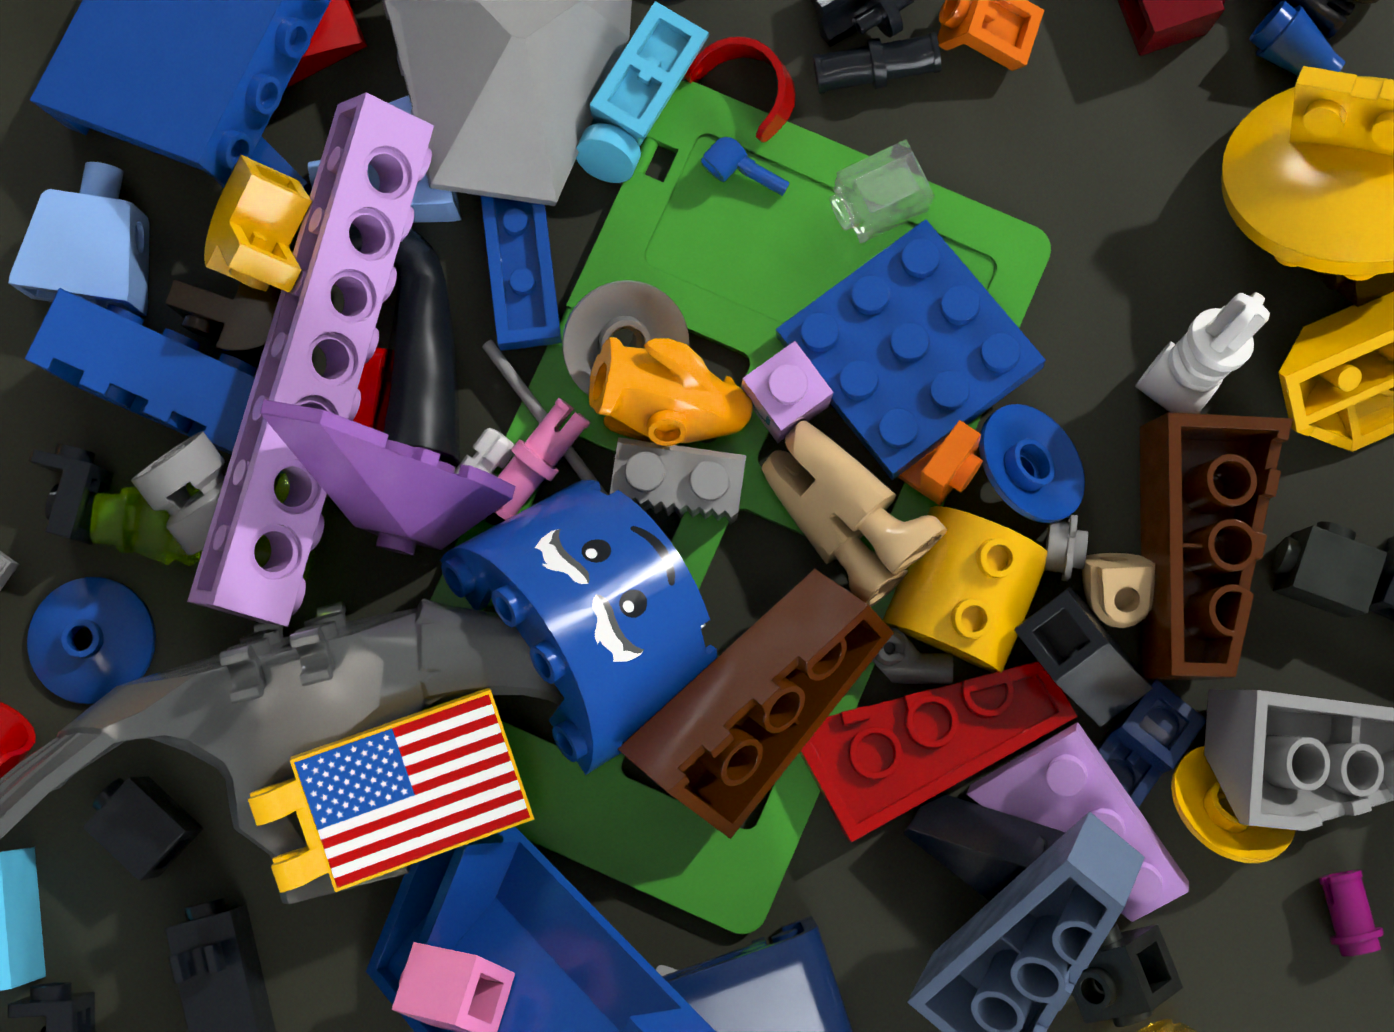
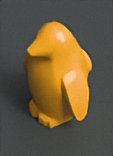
[589,337,753,446]

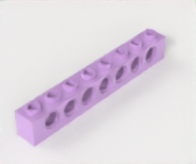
[187,92,434,627]

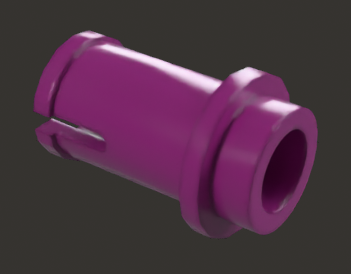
[1318,869,1384,957]

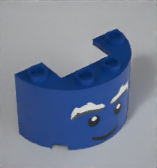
[440,480,718,775]

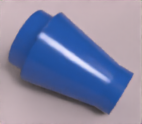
[1249,0,1345,77]

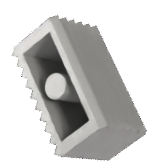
[610,437,746,525]

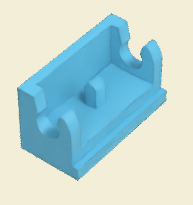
[590,1,709,147]

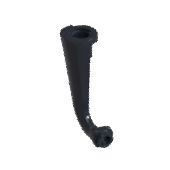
[349,223,460,467]

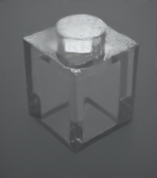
[830,139,935,244]

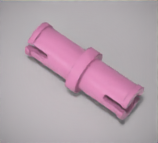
[495,397,591,520]

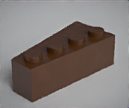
[1139,412,1293,681]
[618,569,894,839]

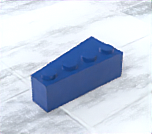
[25,288,288,480]

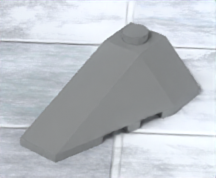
[1204,689,1394,831]

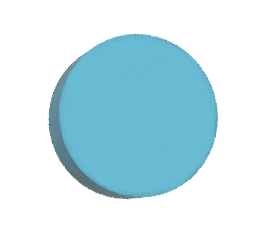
[576,123,641,183]

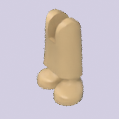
[761,420,947,607]

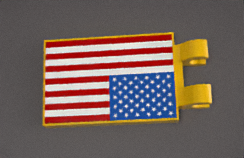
[248,688,534,893]

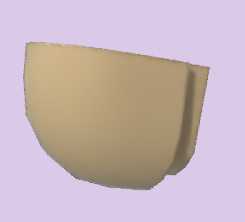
[1082,553,1155,628]

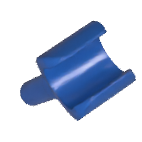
[701,137,790,196]

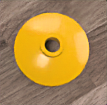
[1171,746,1296,863]

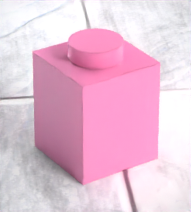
[391,942,515,1032]

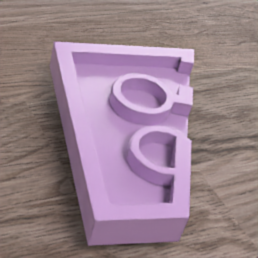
[967,722,1189,922]

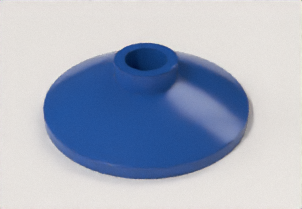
[979,404,1085,523]
[27,577,156,704]

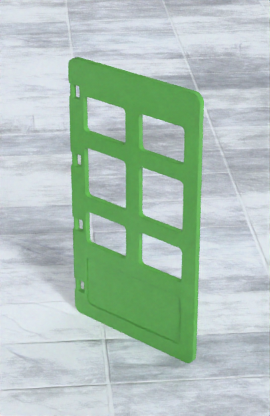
[422,80,1051,934]

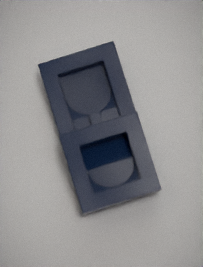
[1096,679,1206,808]

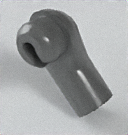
[872,627,953,685]

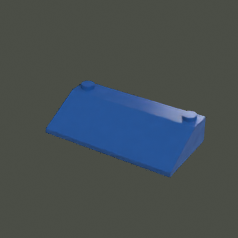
[366,827,716,1032]

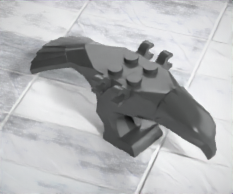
[0,598,564,904]

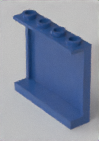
[30,0,331,187]

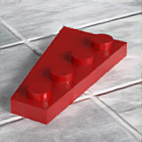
[799,661,1078,843]

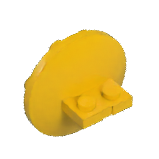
[1221,66,1394,281]

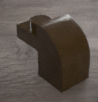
[165,280,281,364]

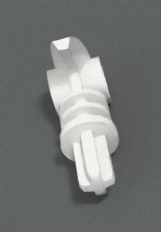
[1135,292,1270,414]

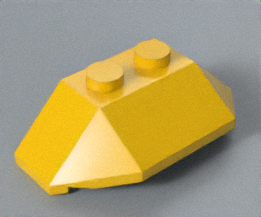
[1278,291,1394,452]

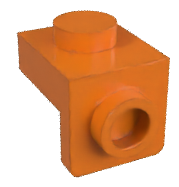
[898,420,983,506]

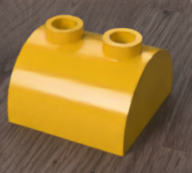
[883,506,1048,673]

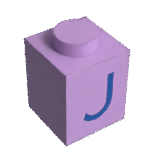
[741,341,834,443]

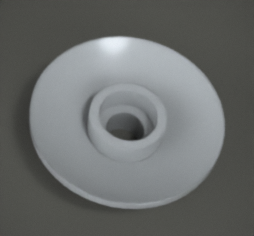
[562,280,689,396]

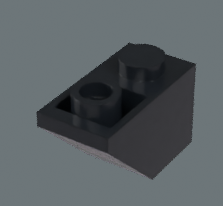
[1014,585,1153,727]

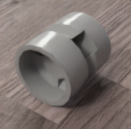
[131,431,225,556]

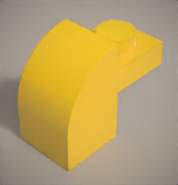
[204,155,312,293]

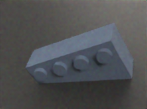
[907,811,1145,1032]

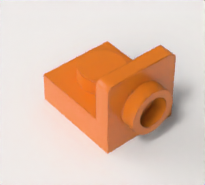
[937,0,1044,71]

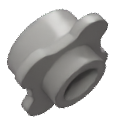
[1045,515,1088,581]

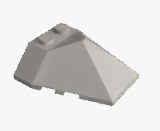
[382,0,632,206]

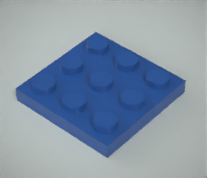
[776,219,1046,480]

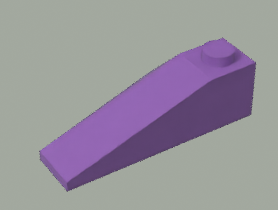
[260,399,516,556]

